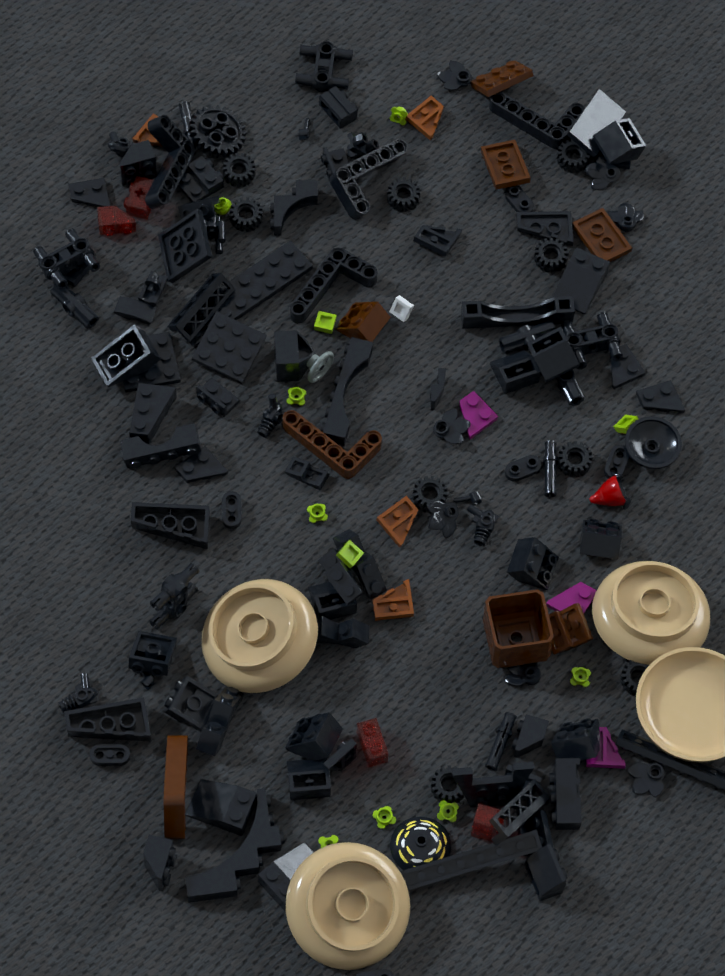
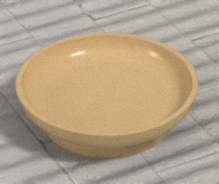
[592,561,710,665]
[202,579,318,693]
[636,647,725,762]
[286,842,410,970]

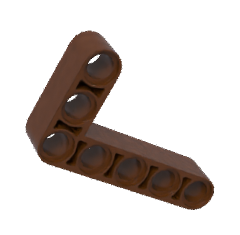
[283,410,382,479]
[163,735,188,839]

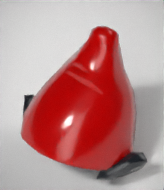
[589,472,632,510]

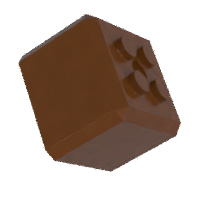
[483,589,554,668]

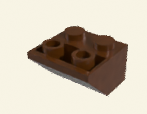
[336,302,391,342]

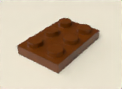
[471,61,534,97]
[481,140,531,190]
[572,208,632,262]

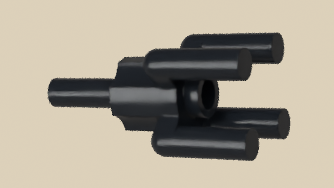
[204,213,226,254]

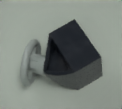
[274,330,334,383]

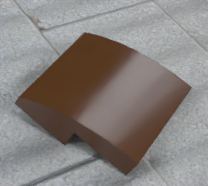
[549,603,593,655]

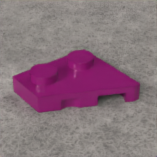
[459,391,498,439]
[546,582,597,614]
[586,727,625,769]

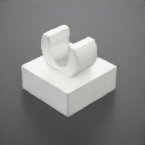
[389,295,414,322]

